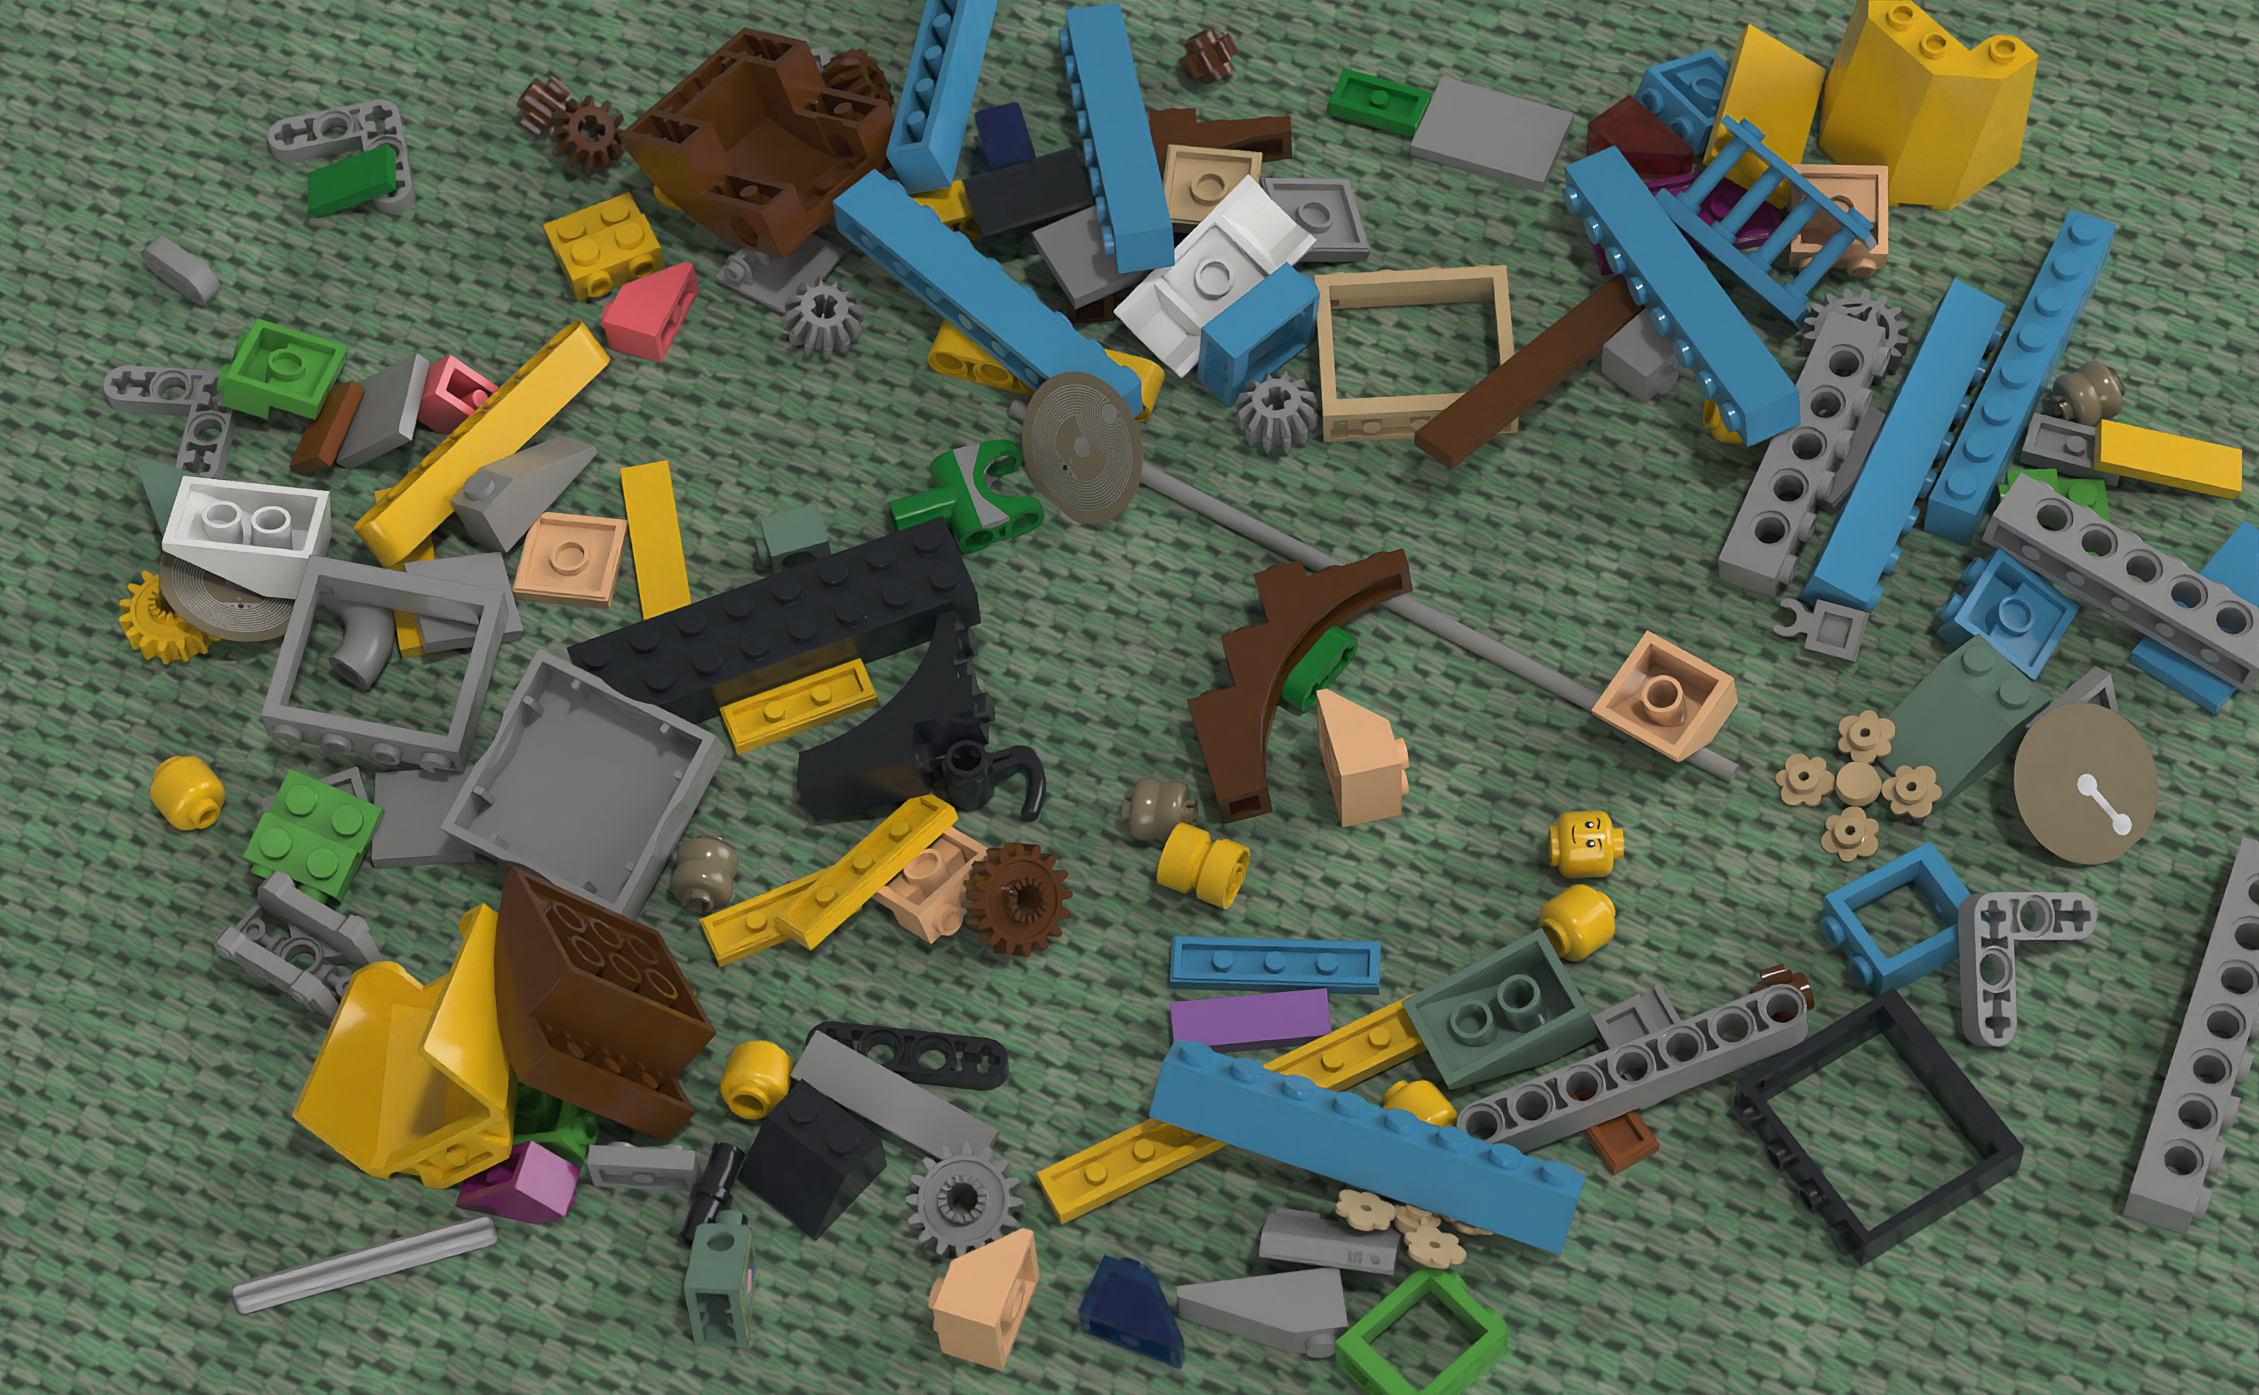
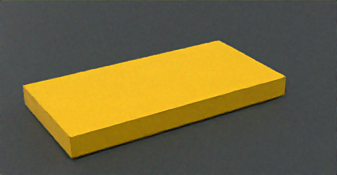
[1702,24,1826,210]

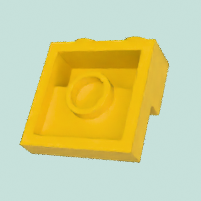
[543,192,665,302]

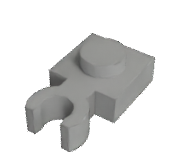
[1773,598,1869,662]

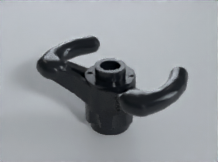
[896,740,1047,822]

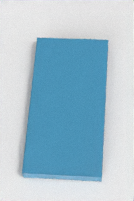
[2129,521,2259,715]

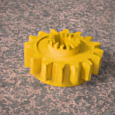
[119,570,222,664]

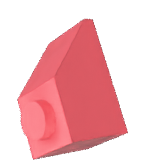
[601,262,699,363]
[417,355,499,435]

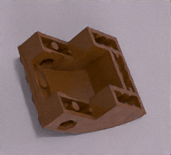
[618,27,895,259]

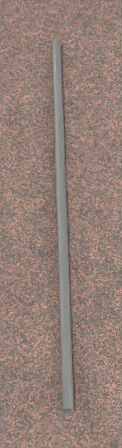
[1009,398,1740,783]

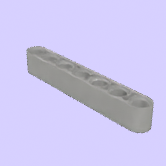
[1457,984,1808,1154]

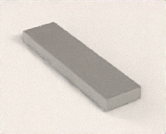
[790,1030,1000,1161]

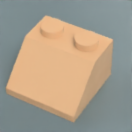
[1591,630,1738,763]
[1316,689,1409,828]
[928,1228,1040,1371]

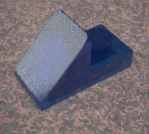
[973,102,1036,171]

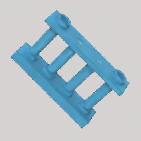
[1654,114,1877,331]

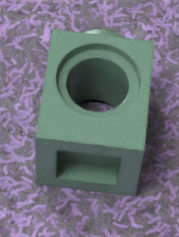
[754,502,831,575]

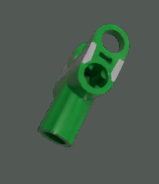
[888,439,1045,553]

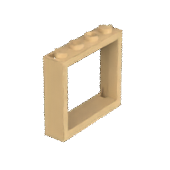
[1314,264,1519,443]

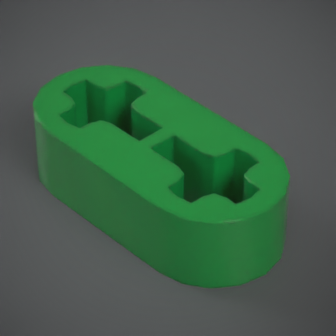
[1281,626,1359,712]

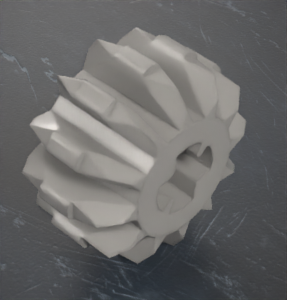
[782,276,864,360]
[1236,371,1317,455]

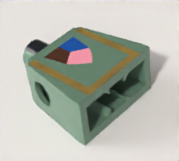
[684,1210,758,1347]

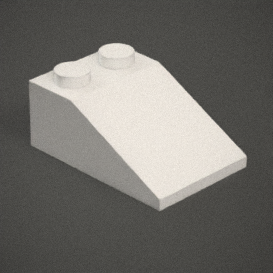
[162,476,332,599]

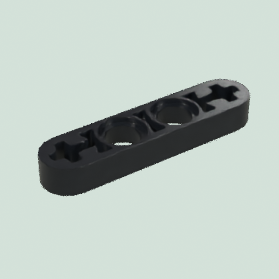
[806,1021,1009,1091]

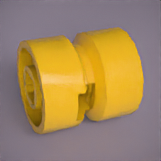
[1157,822,1250,910]

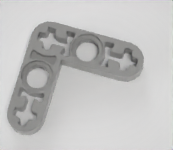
[267,99,416,215]
[103,365,240,480]
[1958,892,2097,1047]

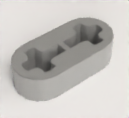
[141,235,221,306]

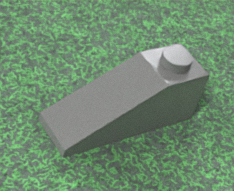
[1601,261,1708,404]
[450,435,598,553]
[1176,1267,1348,1358]

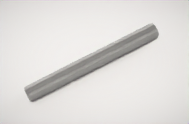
[233,1214,497,1314]

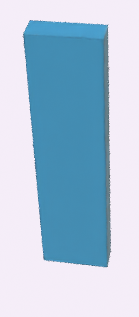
[1170,936,1381,995]

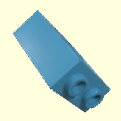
[1197,262,1320,408]
[1820,841,1990,997]

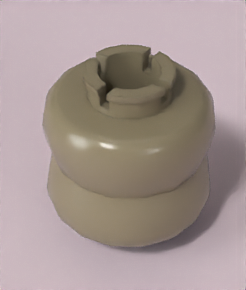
[2049,361,2126,427]
[1121,778,1198,843]
[670,834,739,913]

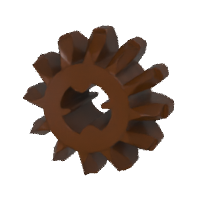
[820,48,894,109]
[548,94,624,176]

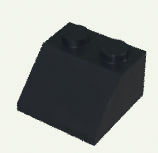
[737,1079,887,1241]

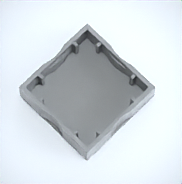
[440,648,727,921]

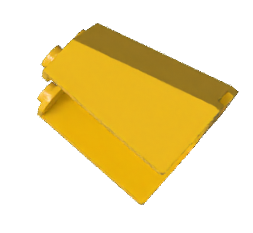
[1818,0,2039,211]
[292,902,518,1190]

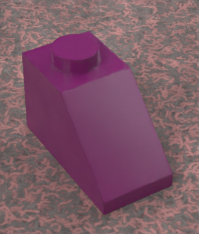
[455,1140,581,1225]

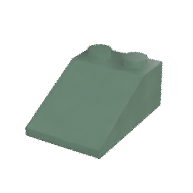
[1875,633,2050,815]
[1401,928,1599,1090]

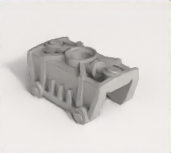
[214,871,383,1022]

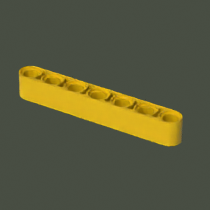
[353,320,611,568]

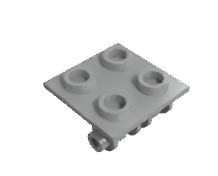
[715,234,846,314]

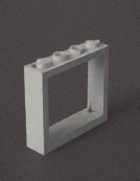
[261,554,509,774]

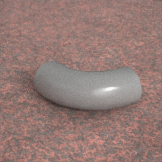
[322,596,395,690]

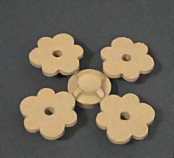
[1776,710,1942,863]
[1335,1189,1495,1269]

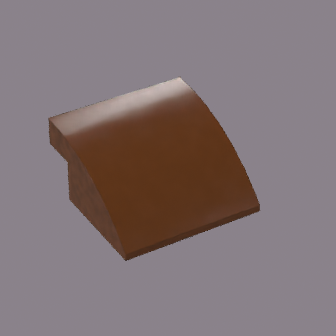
[494,866,717,1142]

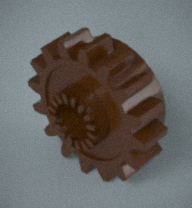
[961,842,1073,957]

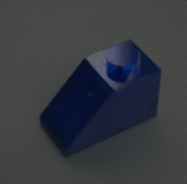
[1078,1254,1185,1369]

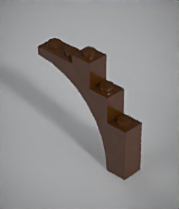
[1065,108,1292,324]
[1187,548,1413,824]

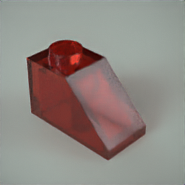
[1586,94,1694,181]

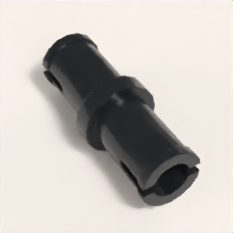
[677,1142,745,1250]

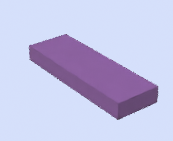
[1170,988,1331,1053]

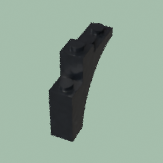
[797,610,995,822]

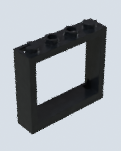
[1733,987,2025,1267]

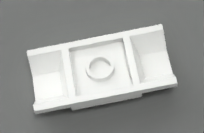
[1113,174,1317,379]

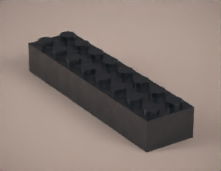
[567,516,981,725]

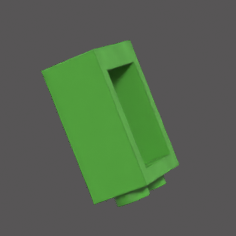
[1335,1265,1508,1395]

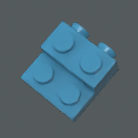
[1634,49,1730,155]
[1936,547,2080,682]

